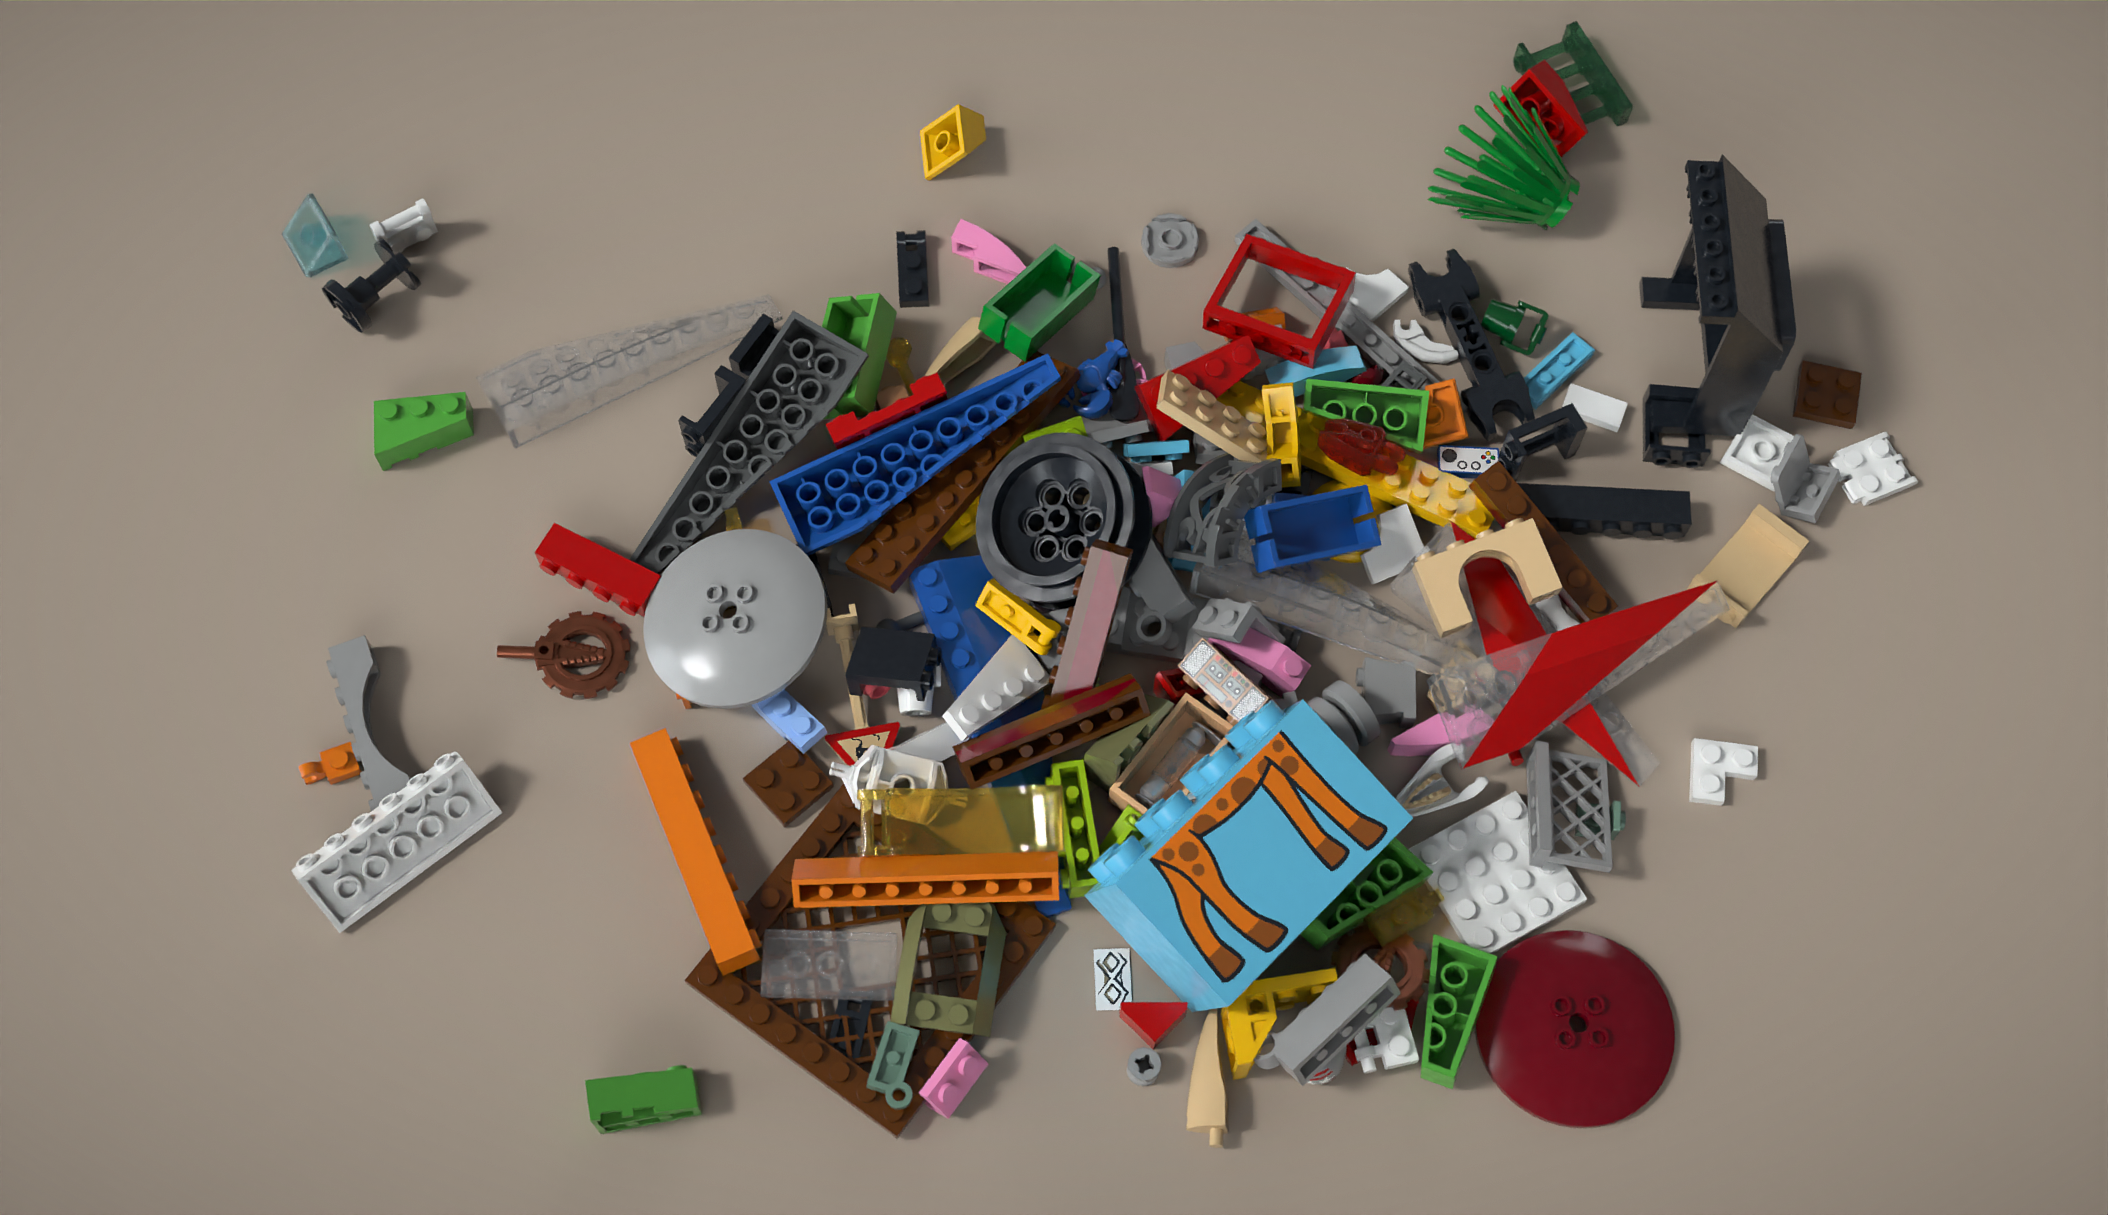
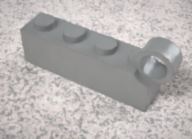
[1099,520,1197,646]
[1254,954,1401,1086]

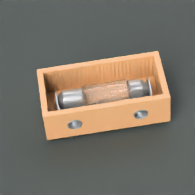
[1108,693,1233,814]

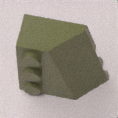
[1082,694,1174,794]

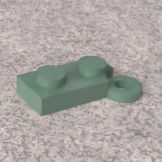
[866,1021,920,1110]

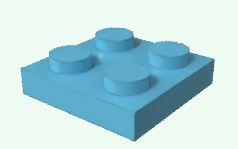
[1122,439,1190,463]

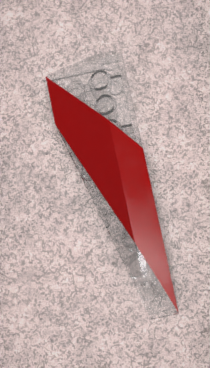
[1426,581,1730,770]

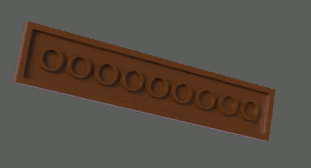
[845,351,1081,594]

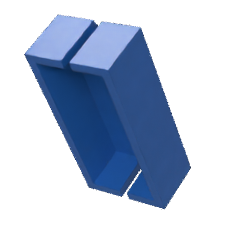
[1244,485,1382,573]

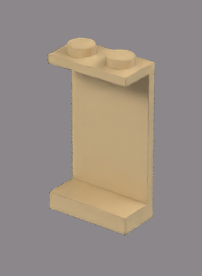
[1686,504,1809,628]

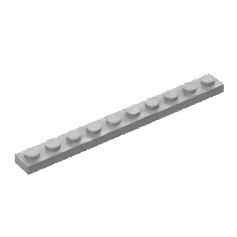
[1234,219,1468,414]

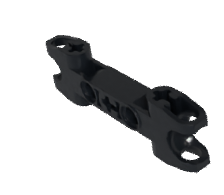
[1408,249,1535,441]

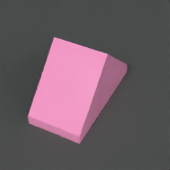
[1142,466,1182,527]

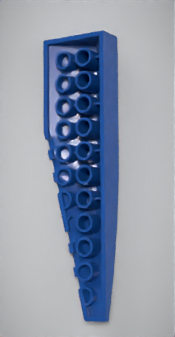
[909,555,1072,918]

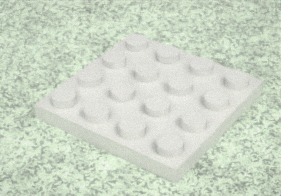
[1408,791,1587,954]

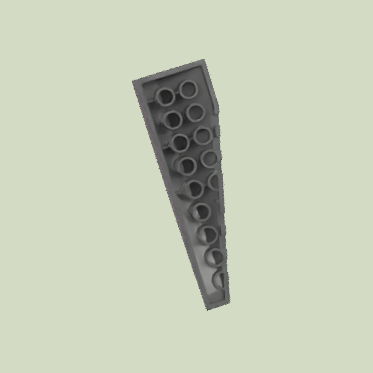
[629,310,869,575]

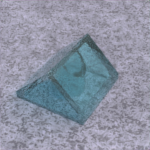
[282,193,348,277]

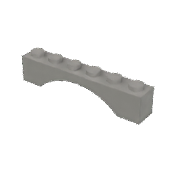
[326,635,410,811]

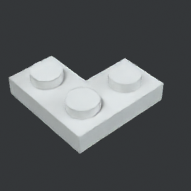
[1689,738,1758,806]

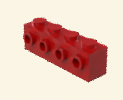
[534,523,661,617]

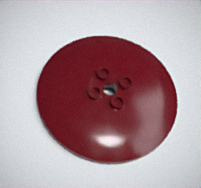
[1475,930,1675,1128]

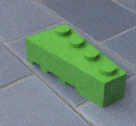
[1302,379,1429,454]
[1300,837,1434,950]

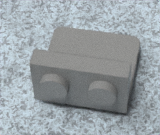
[1770,434,1840,523]
[1192,598,1286,644]

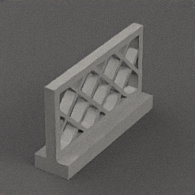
[1526,741,1613,873]

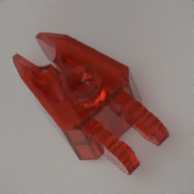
[1317,418,1406,477]

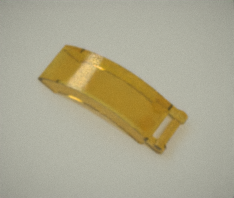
[857,785,1064,857]

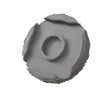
[1141,213,1199,268]

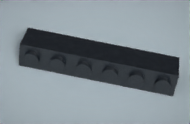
[1502,483,1692,540]

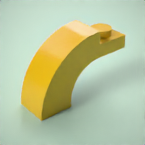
[1262,382,1301,488]

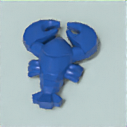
[1058,339,1129,419]

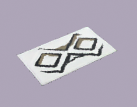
[1093,948,1132,1011]

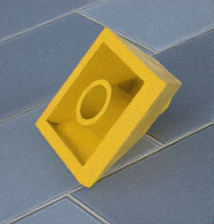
[920,104,986,181]

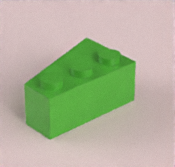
[374,392,474,471]
[585,1065,702,1134]

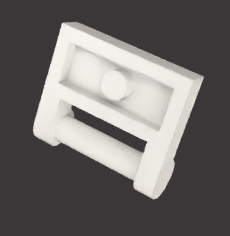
[370,198,438,254]

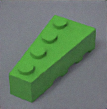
[1420,934,1497,1090]

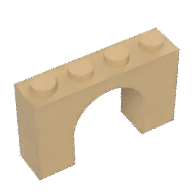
[1412,518,1563,639]

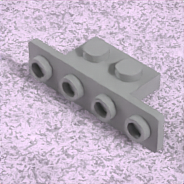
[1052,403,1154,448]

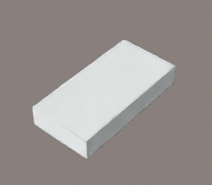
[1562,383,1628,432]

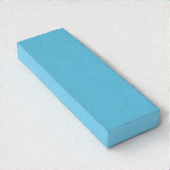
[1524,332,1595,410]

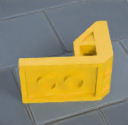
[1220,968,1338,1080]

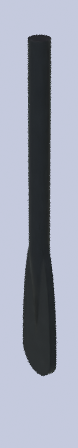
[1107,247,1139,422]

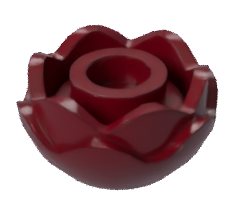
[1347,365,1383,386]

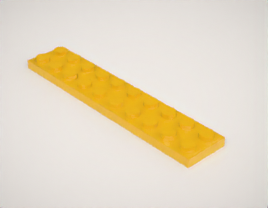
[1216,381,1494,540]

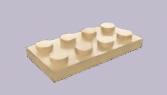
[1157,370,1267,463]

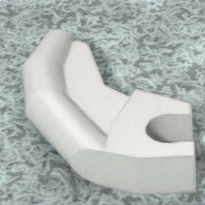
[1393,320,1459,364]

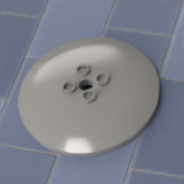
[643,529,827,709]

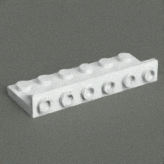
[292,751,502,933]

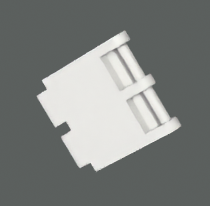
[1828,432,1918,506]

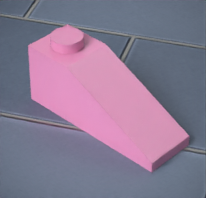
[1208,628,1312,697]

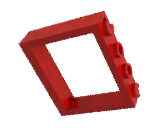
[1203,234,1356,369]

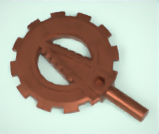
[497,611,631,699]
[1331,924,1430,1041]

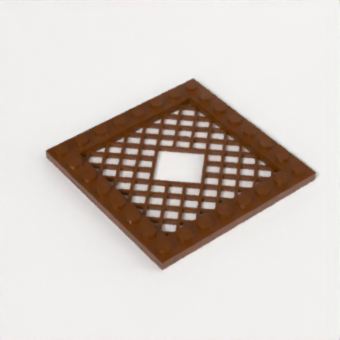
[685,784,1056,1139]

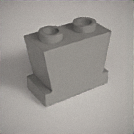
[1356,657,1416,729]

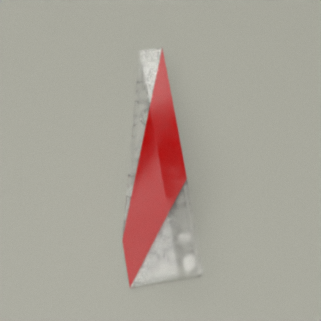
[1390,521,1660,788]

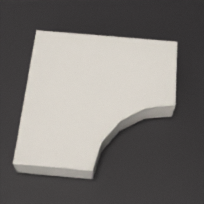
[1346,267,1409,322]
[1360,504,1426,584]

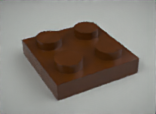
[1792,360,1862,429]
[743,741,834,828]

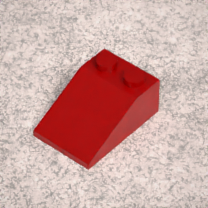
[1493,59,1588,158]

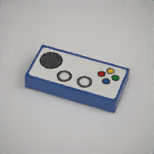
[1437,445,1499,479]

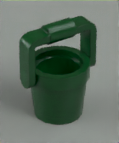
[1481,299,1548,355]

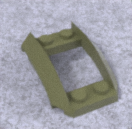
[890,902,1006,1037]

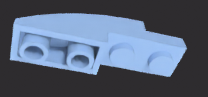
[751,689,827,754]

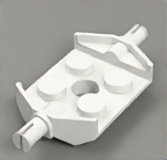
[829,744,968,825]

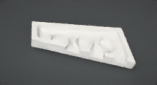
[942,635,1050,741]

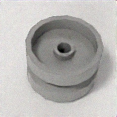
[1307,680,1381,755]

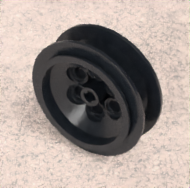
[976,432,1152,610]

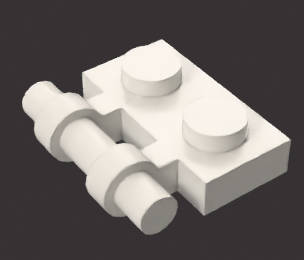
[1354,1007,1419,1073]

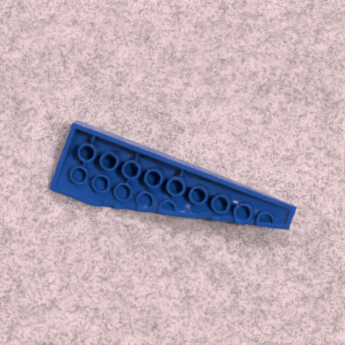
[769,353,1061,556]

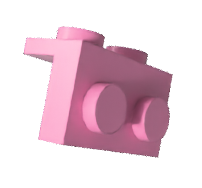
[919,1038,988,1119]

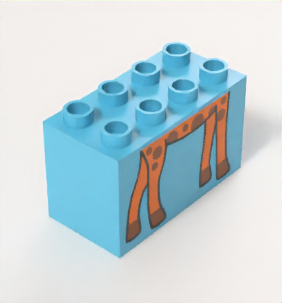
[1084,699,1413,1012]

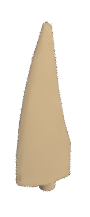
[925,317,997,385]
[1186,1008,1228,1148]

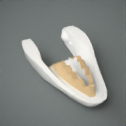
[1395,742,1489,817]

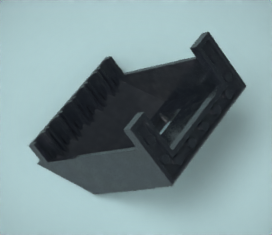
[1639,154,1796,436]

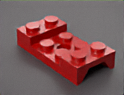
[826,372,948,449]

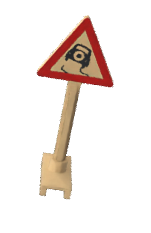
[825,603,900,766]

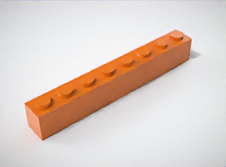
[630,728,762,976]
[791,851,1059,908]

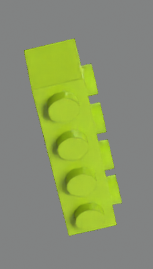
[1045,759,1100,898]

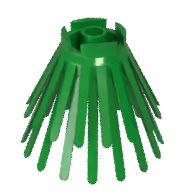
[1428,85,1580,230]

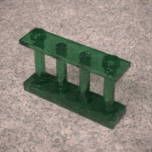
[1513,21,1633,127]

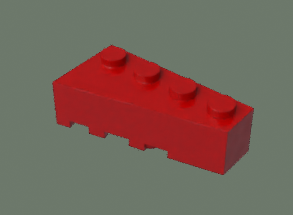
[1134,335,1261,441]

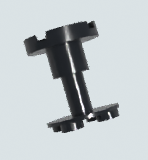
[322,238,421,333]

